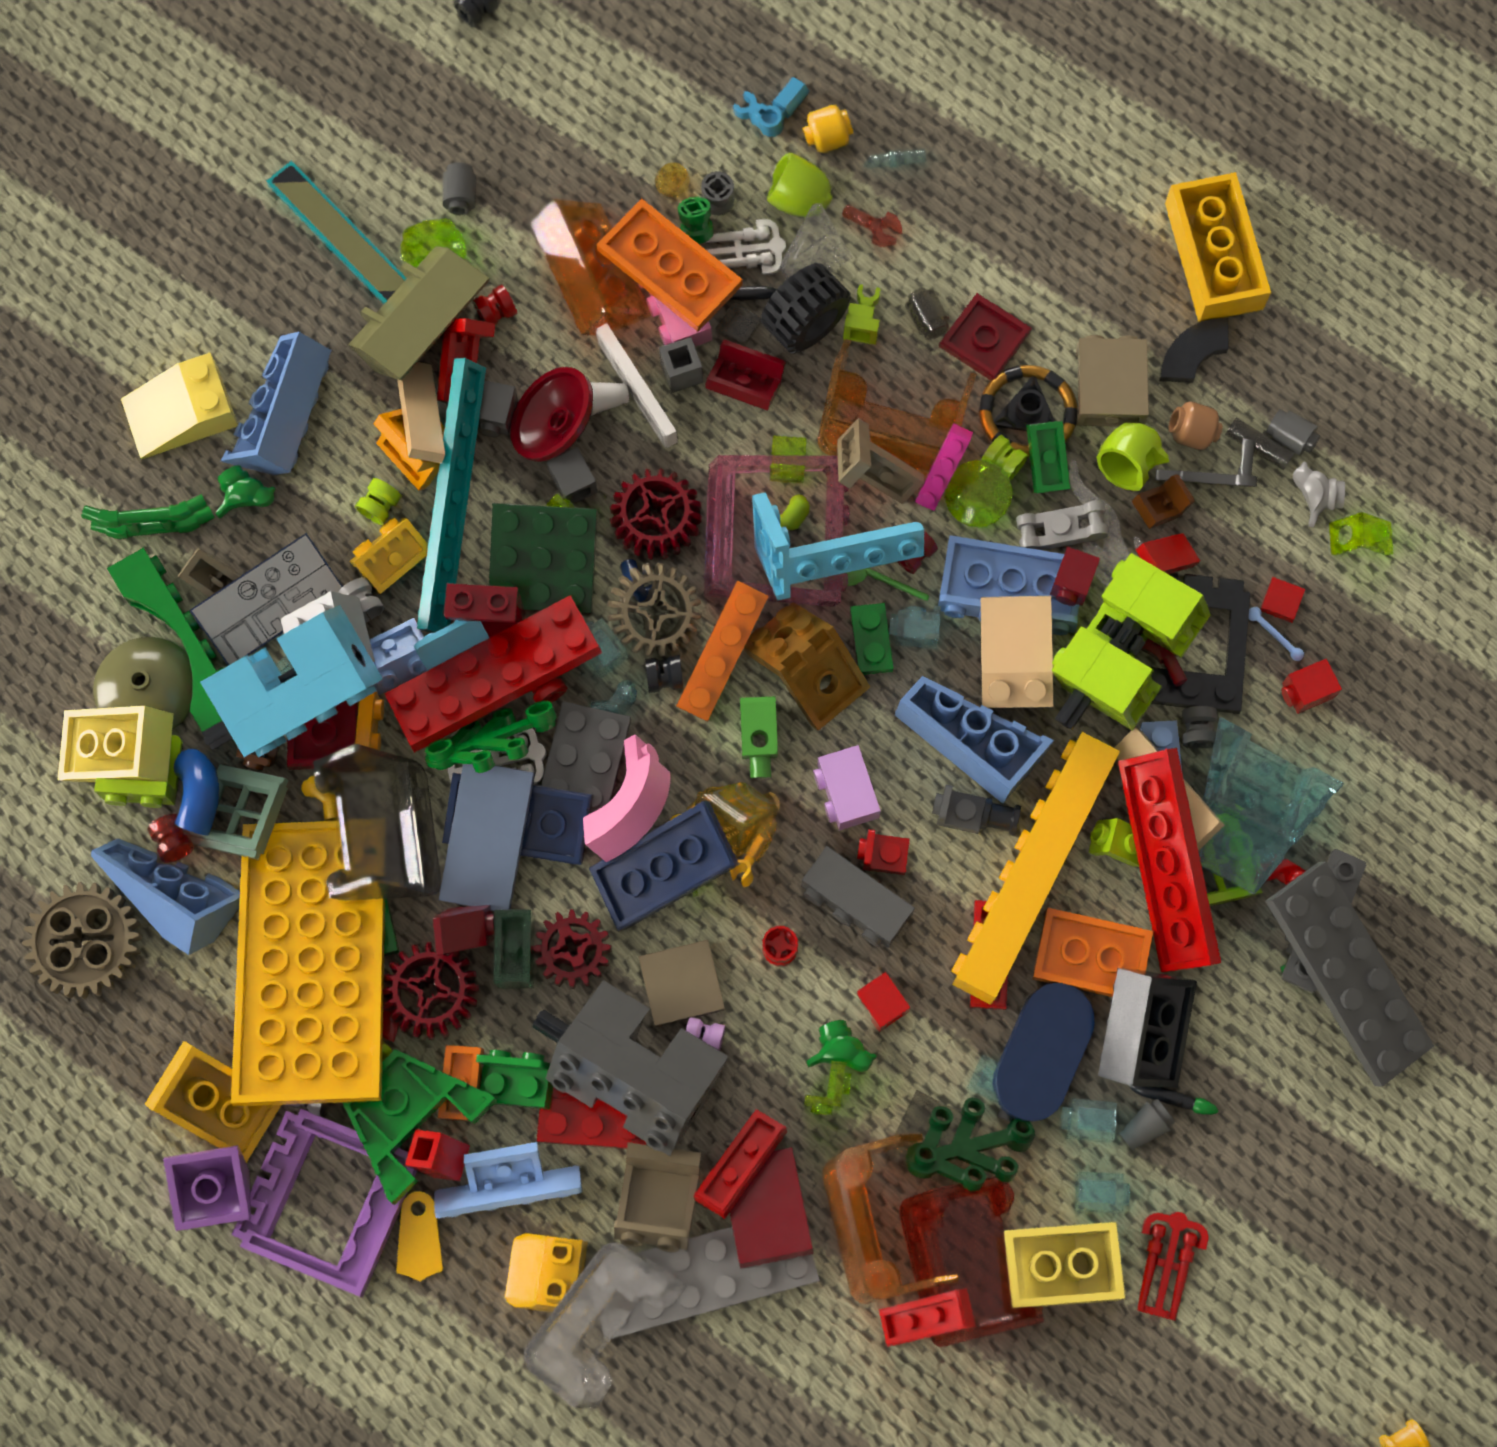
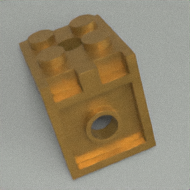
[743,602,870,731]

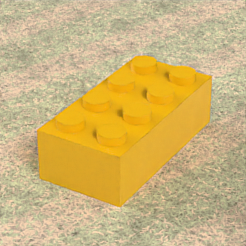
[1165,172,1271,323]

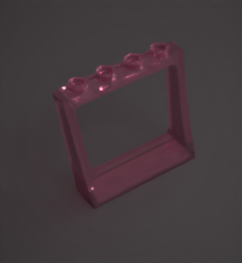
[704,455,850,607]

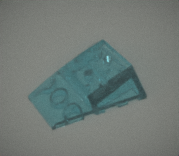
[1198,717,1344,894]

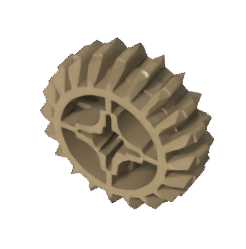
[607,563,701,657]

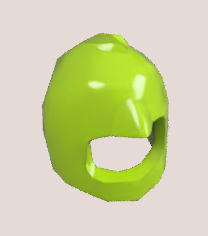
[766,152,833,217]
[1096,423,1170,491]

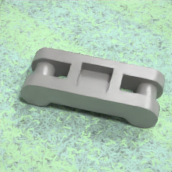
[1016,500,1109,550]

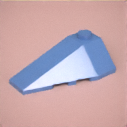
[91,839,240,955]

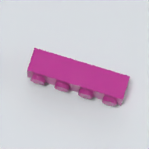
[915,423,973,511]

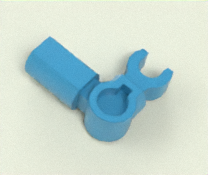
[733,77,809,137]

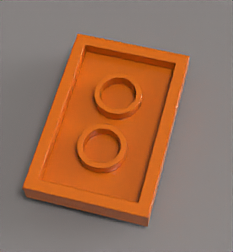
[1032,907,1153,997]

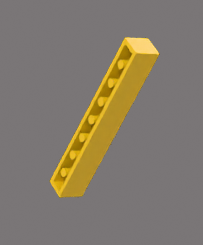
[951,732,1120,1005]

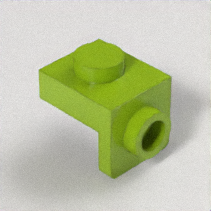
[1089,818,1139,867]

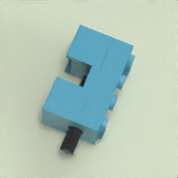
[200,605,383,757]

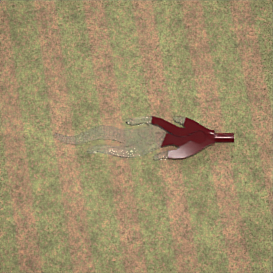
[1069,459,1188,686]

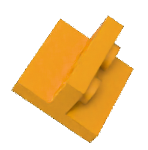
[373,409,445,491]

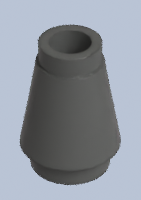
[1119,1099,1175,1150]

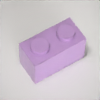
[813,745,881,831]

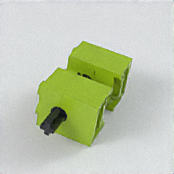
[1052,553,1211,731]

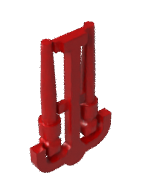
[1137,1212,1209,1321]

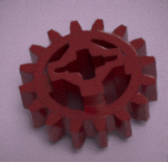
[533,909,612,989]

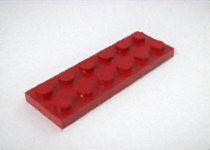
[384,595,602,753]
[1118,748,1221,972]

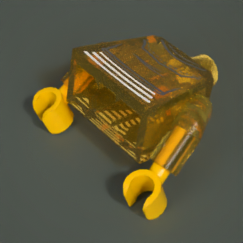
[670,782,780,887]

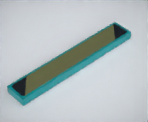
[266,161,407,304]

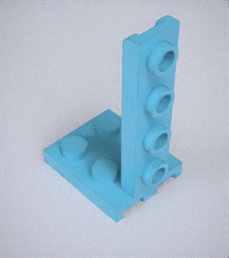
[752,492,924,600]

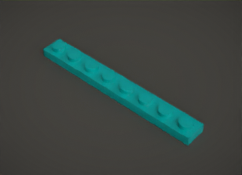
[417,358,486,633]

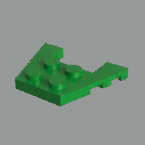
[342,1049,497,1205]

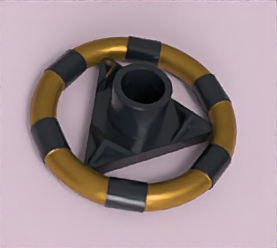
[979,365,1078,458]

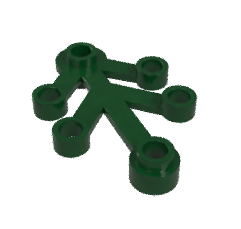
[905,1098,1035,1192]

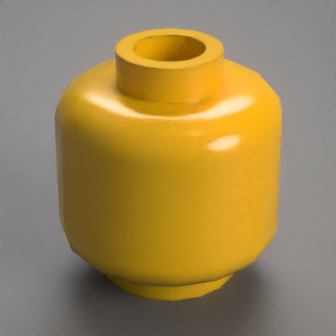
[803,105,853,153]

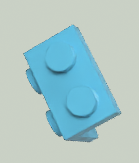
[414,620,489,671]

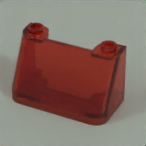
[899,1176,1045,1347]

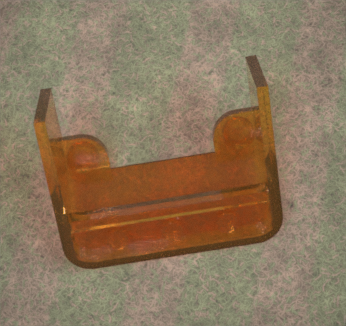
[817,339,977,480]
[822,1133,959,1304]

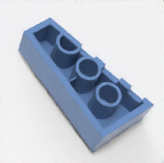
[895,676,1054,804]

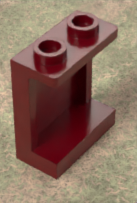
[444,583,525,638]

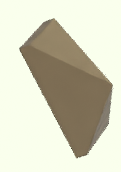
[177,548,241,597]

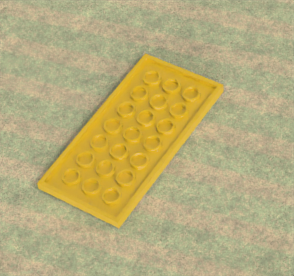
[231,819,387,1106]

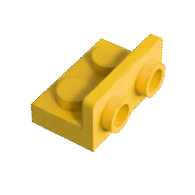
[349,517,428,594]

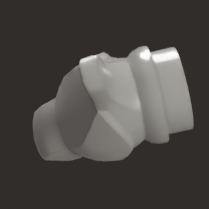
[1293,462,1345,528]

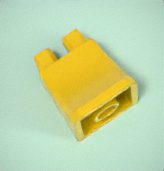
[505,1233,588,1316]

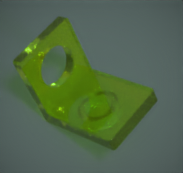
[770,435,807,484]
[1329,512,1393,555]

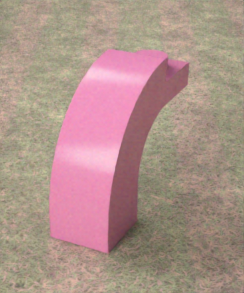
[583,734,670,862]

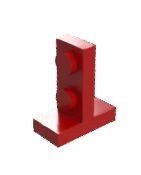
[437,318,495,402]

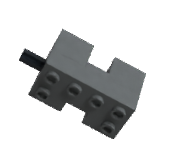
[532,980,728,1156]

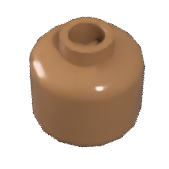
[1169,401,1223,450]

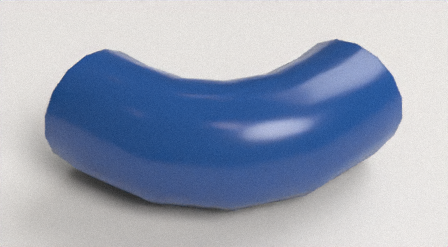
[173,749,219,836]

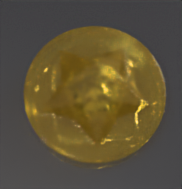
[655,163,690,198]

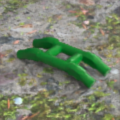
[82,494,215,539]

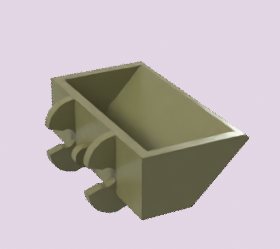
[348,246,490,380]

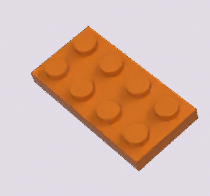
[597,198,743,332]

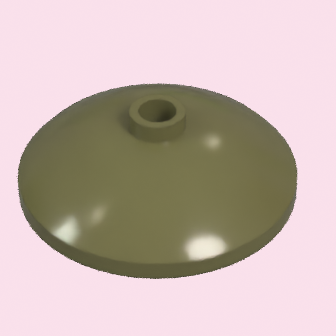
[93,637,193,730]

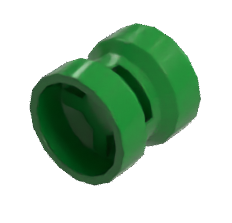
[677,197,714,244]

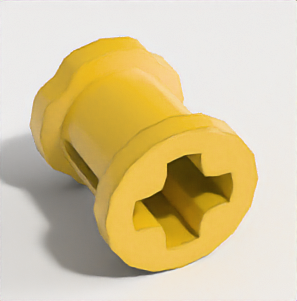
[1379,1419,1431,1447]

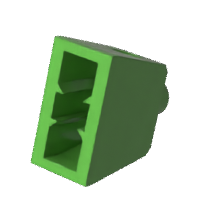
[740,696,778,779]

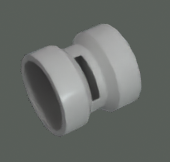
[338,577,384,623]

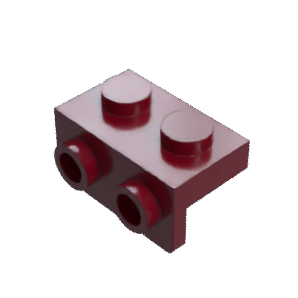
[705,340,786,411]

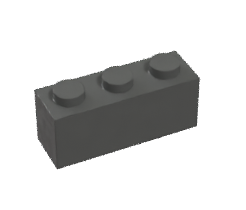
[801,846,915,948]

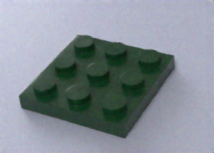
[489,503,598,613]

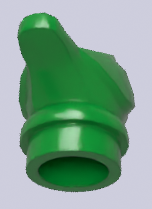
[215,465,276,519]
[806,1020,877,1072]

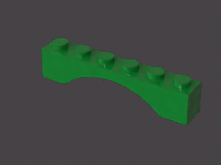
[107,548,223,732]

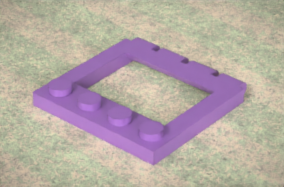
[231,1109,417,1298]

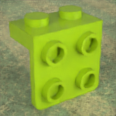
[94,735,183,808]

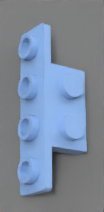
[434,1142,582,1218]

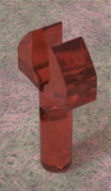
[842,205,902,247]

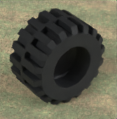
[761,263,851,354]

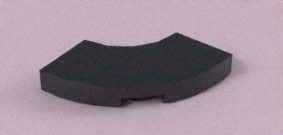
[1159,318,1228,383]

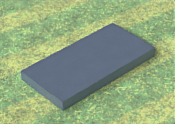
[439,764,535,913]

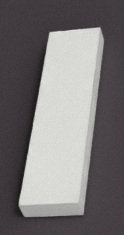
[596,323,677,448]

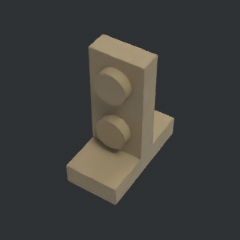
[837,418,924,504]

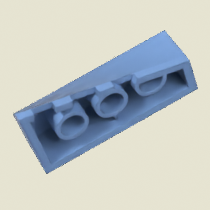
[221,332,331,475]

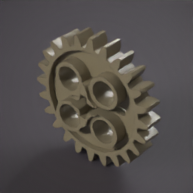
[22,882,143,999]

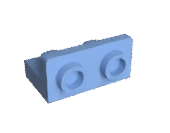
[370,618,427,695]

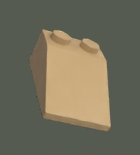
[981,596,1053,708]

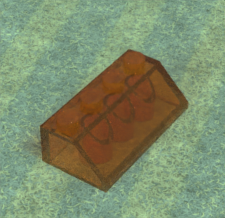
[530,199,652,336]

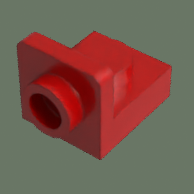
[857,829,910,875]

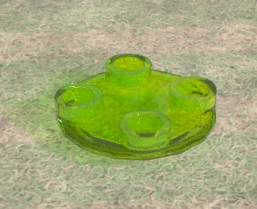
[400,218,467,268]
[944,460,1013,528]

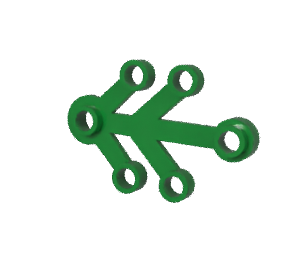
[425,701,557,773]

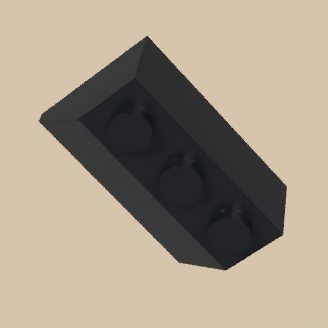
[1098,968,1197,1088]

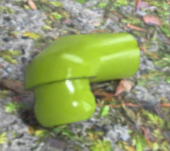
[780,494,810,531]

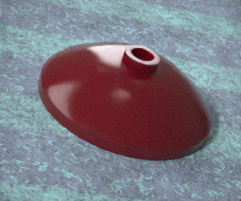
[510,367,593,462]

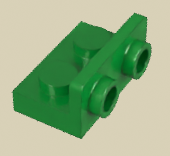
[476,1050,554,1110]

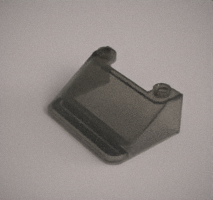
[313,744,442,901]

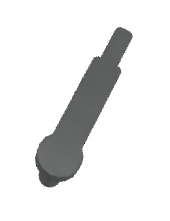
[1155,439,1258,487]

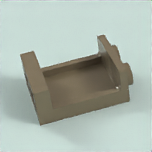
[1076,335,1149,427]
[614,1142,701,1252]

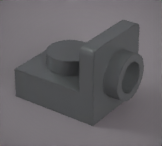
[932,785,986,834]

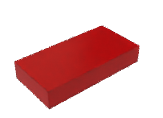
[1135,533,1201,574]

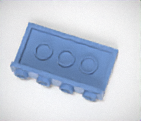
[937,535,1079,635]

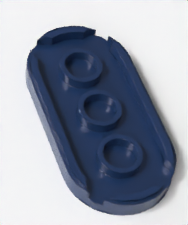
[993,983,1095,1121]

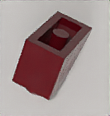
[433,905,498,955]

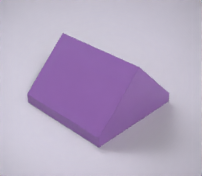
[163,1146,251,1231]

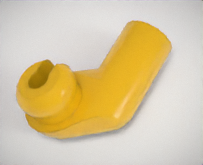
[301,775,342,821]

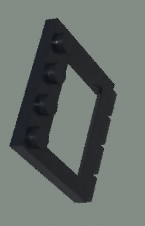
[1111,572,1250,714]

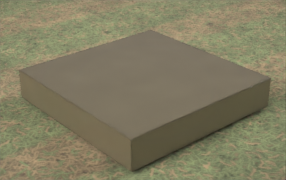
[638,940,725,1028]

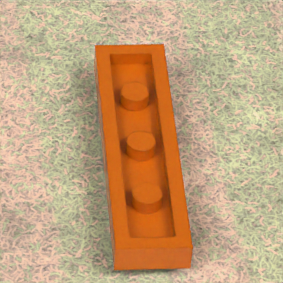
[676,581,769,722]

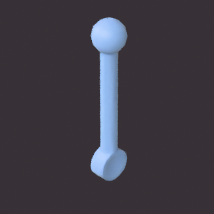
[1248,607,1304,661]

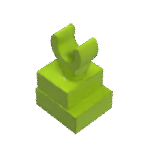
[843,284,880,345]

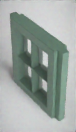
[189,764,289,860]

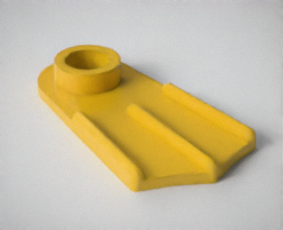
[396,1191,443,1281]

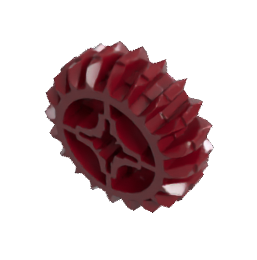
[610,468,702,560]
[382,942,479,1040]

